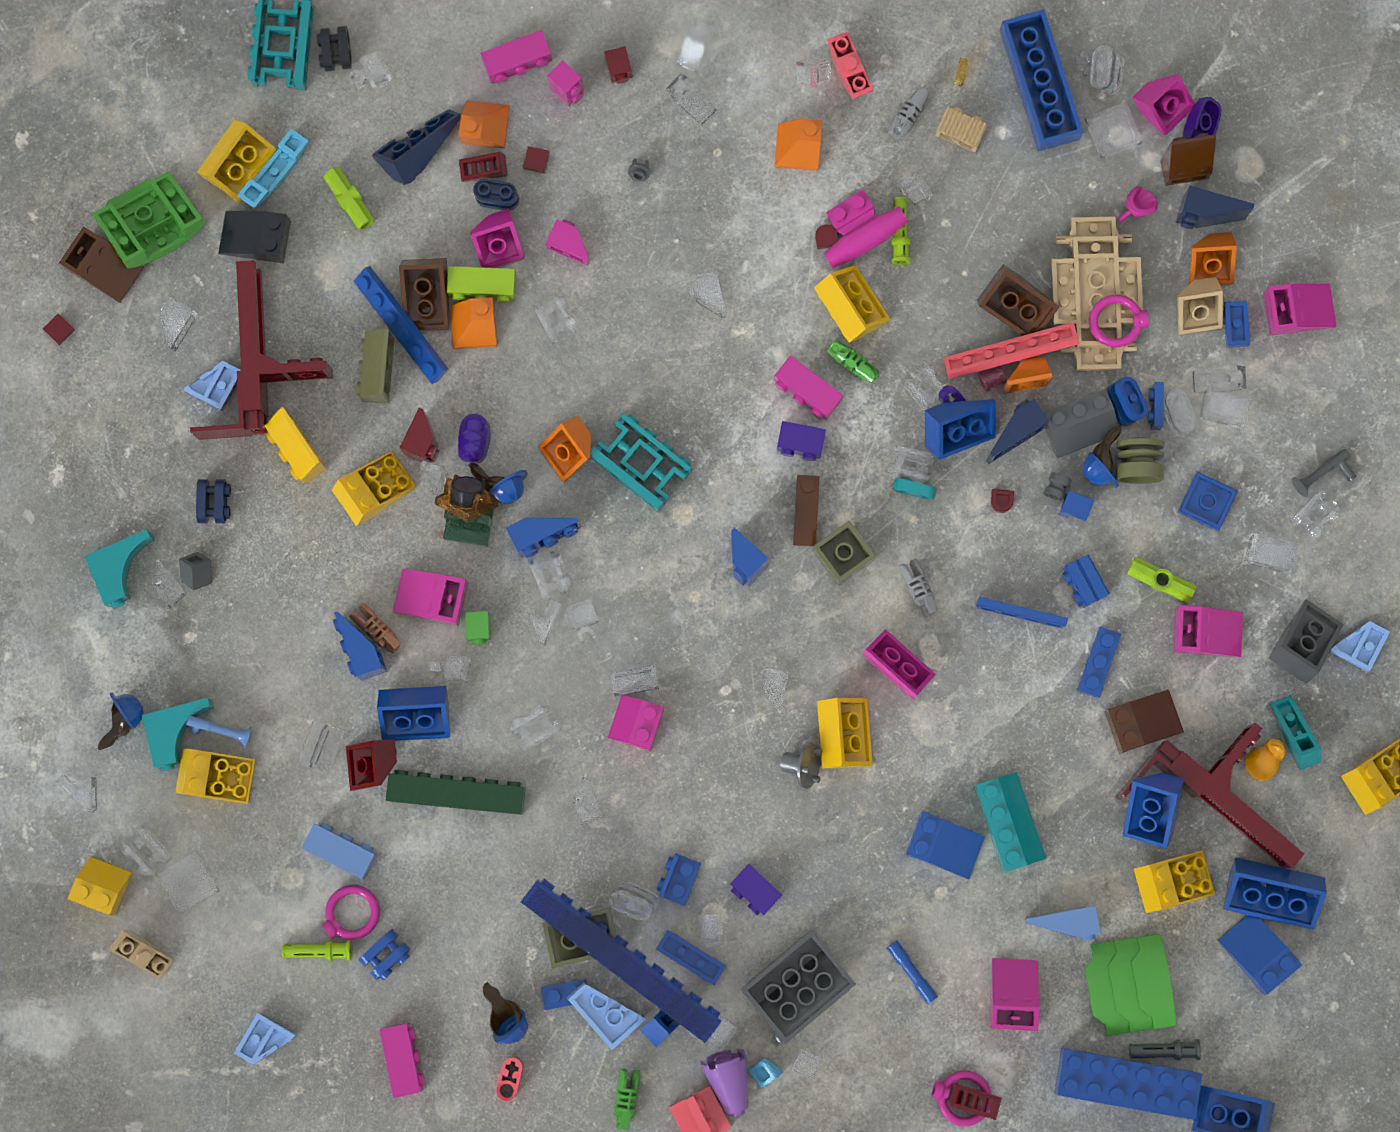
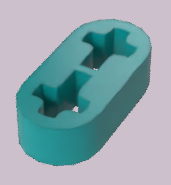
[893,478,936,500]

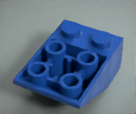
[506,518,581,558]
[333,611,388,681]

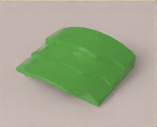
[92,171,205,269]
[1084,934,1177,1036]

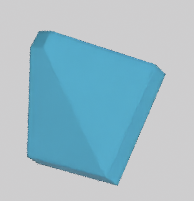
[748,1058,783,1089]

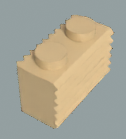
[935,107,988,153]

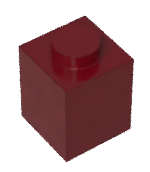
[604,46,633,84]

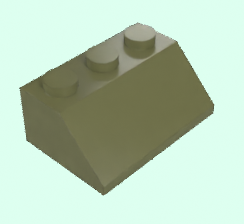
[356,329,395,403]

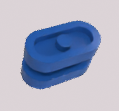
[1106,377,1148,426]
[358,929,411,980]

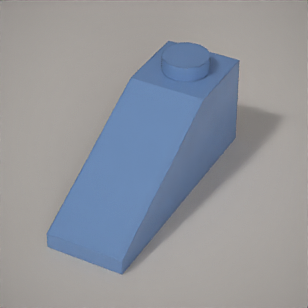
[1025,906,1101,941]

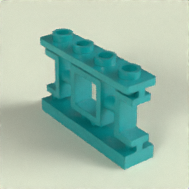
[247,0,314,91]
[590,413,692,513]

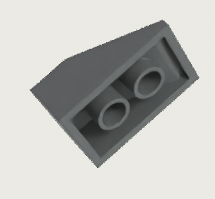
[1269,599,1344,684]

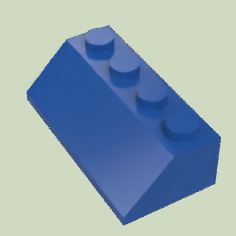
[1224,857,1327,930]

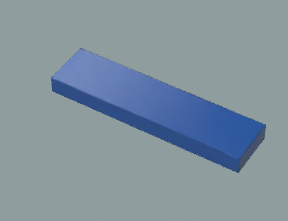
[976,597,1068,629]

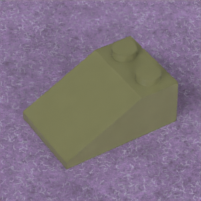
[542,908,621,968]

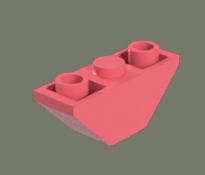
[827,31,873,99]

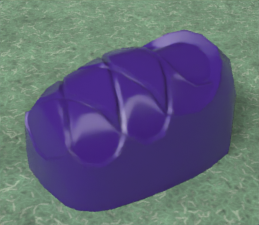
[1183,97,1222,139]
[458,414,491,463]

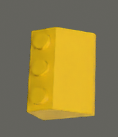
[197,119,277,202]
[814,265,891,343]
[265,407,327,484]
[817,698,873,769]

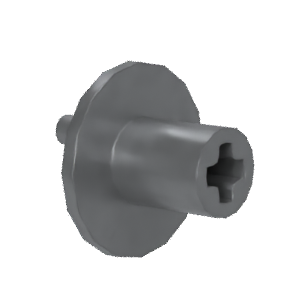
[780,744,822,789]

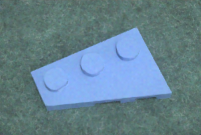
[567,982,646,1050]

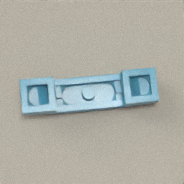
[237,129,309,209]

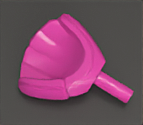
[1117,186,1158,223]

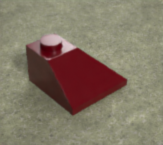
[346,739,397,791]

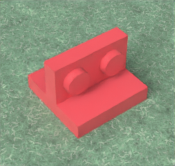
[669,1085,731,1132]

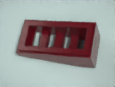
[459,152,508,182]
[949,1083,1002,1120]

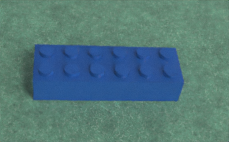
[1000,9,1083,152]
[1054,1048,1202,1120]

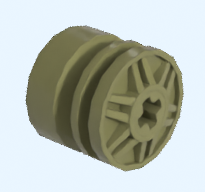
[1116,437,1164,484]

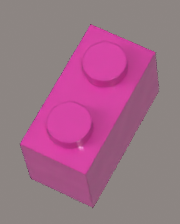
[547,60,584,106]

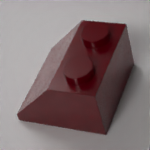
[399,407,439,466]

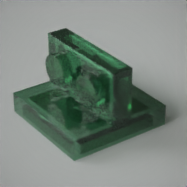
[443,500,495,547]

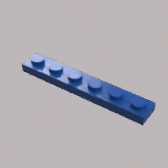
[353,266,449,384]

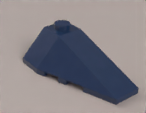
[372,109,461,185]

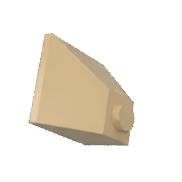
[1177,277,1223,335]

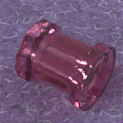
[978,366,1007,392]

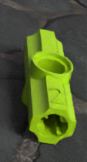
[323,166,375,231]
[1126,556,1197,604]

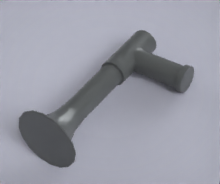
[1292,449,1357,497]

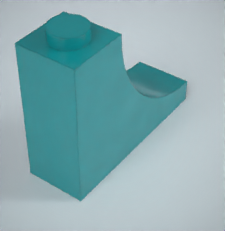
[84,529,155,609]
[142,698,214,772]

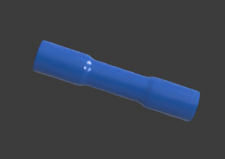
[887,940,938,1004]

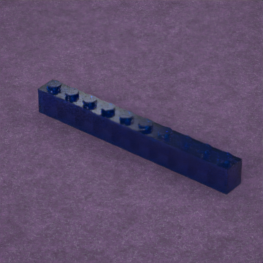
[521,878,722,1043]

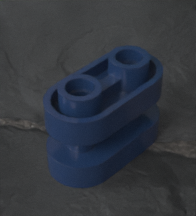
[473,179,519,211]
[196,479,231,524]

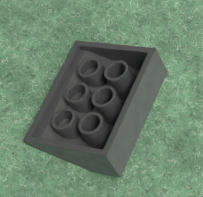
[740,930,856,1044]

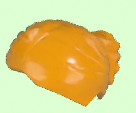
[1244,738,1286,781]

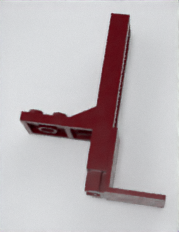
[190,260,333,440]
[1116,723,1304,869]

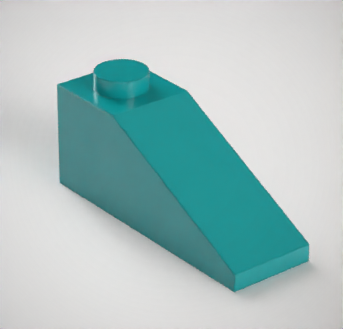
[1270,695,1321,770]

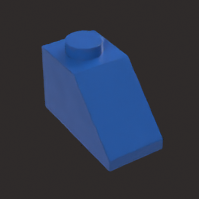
[640,994,694,1047]

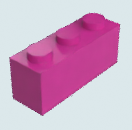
[480,30,552,83]
[774,355,843,420]
[380,1023,425,1098]

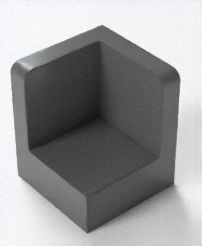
[179,552,212,591]

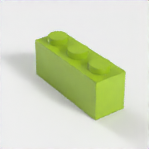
[447,266,517,303]

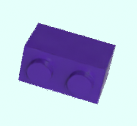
[777,421,826,461]
[730,864,782,915]

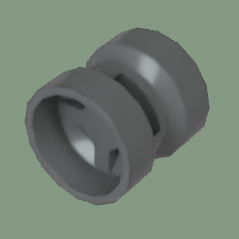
[1043,472,1072,502]

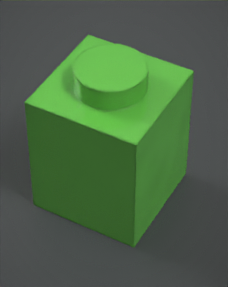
[465,611,491,645]

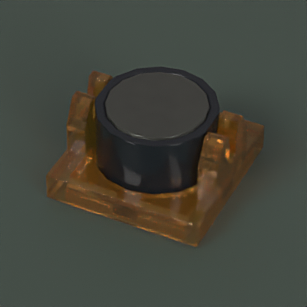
[435,474,499,522]

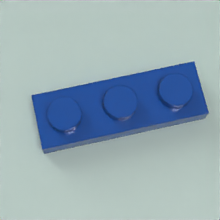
[1077,626,1121,698]
[656,930,726,985]

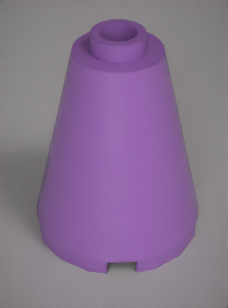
[701,1049,748,1117]

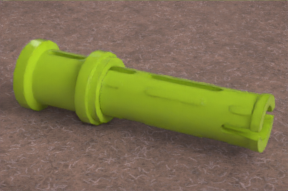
[891,197,911,265]
[282,940,353,961]

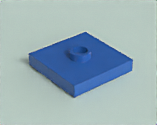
[1178,471,1238,531]

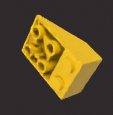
[332,451,417,526]
[1341,739,1400,815]
[175,749,255,804]
[1134,850,1215,913]

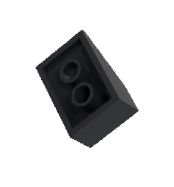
[218,211,291,264]

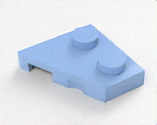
[184,361,241,411]
[1330,621,1390,672]
[234,1013,296,1065]

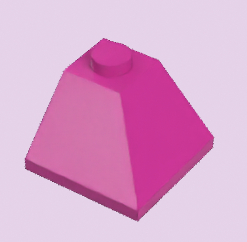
[1132,74,1195,136]
[470,209,524,268]

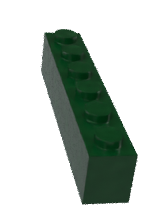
[385,770,526,815]

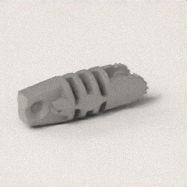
[888,87,928,140]
[899,559,937,617]

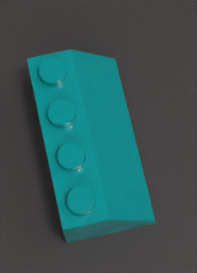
[974,772,1046,873]

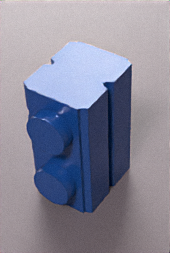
[1062,554,1110,608]

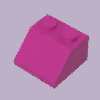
[608,695,664,752]

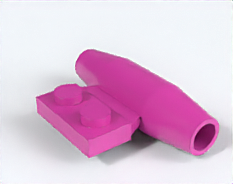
[824,189,909,268]

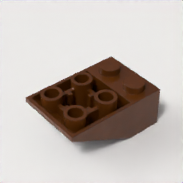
[1160,133,1216,186]
[59,226,144,303]

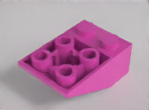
[1263,284,1337,336]
[393,569,468,626]
[1173,605,1243,657]
[989,958,1039,1031]

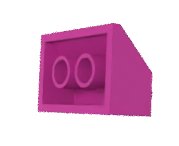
[862,629,936,701]

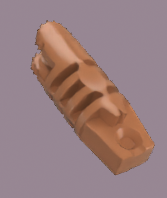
[349,603,400,654]

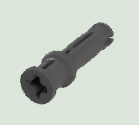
[1129,1039,1201,1061]

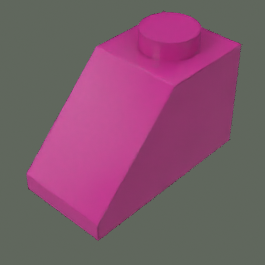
[546,219,589,266]

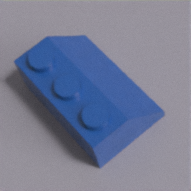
[731,527,768,587]
[377,686,450,741]
[1122,773,1184,849]

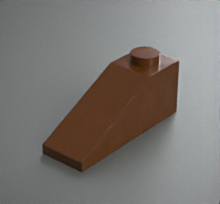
[793,475,820,546]

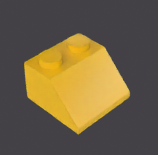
[67,857,133,915]

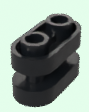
[317,26,352,72]

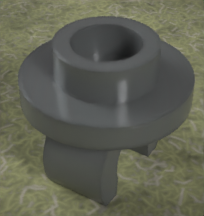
[628,158,650,181]

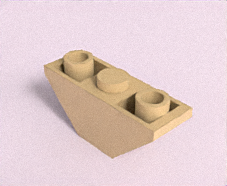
[109,930,174,979]

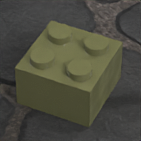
[812,520,876,586]

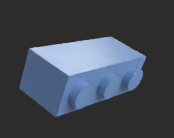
[302,822,377,879]

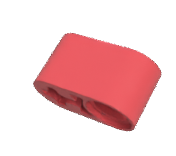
[496,1056,524,1102]

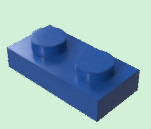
[1223,301,1250,347]
[1147,382,1164,430]
[541,979,587,1010]

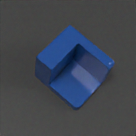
[1059,491,1094,521]

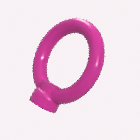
[1089,295,1149,347]
[321,885,380,940]
[931,1070,992,1126]

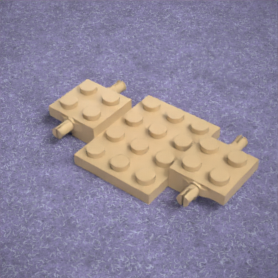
[1051,216,1143,371]

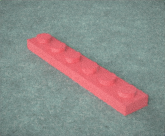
[943,322,1079,379]

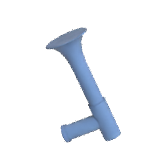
[186,715,252,749]

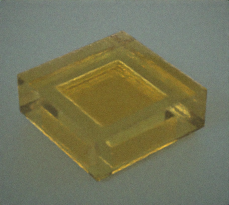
[954,58,968,87]

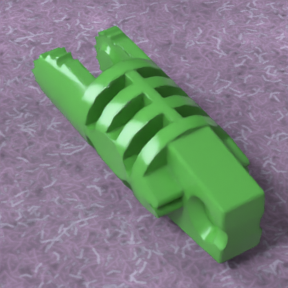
[827,340,880,383]
[614,1068,640,1130]

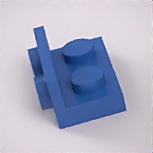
[657,853,701,906]

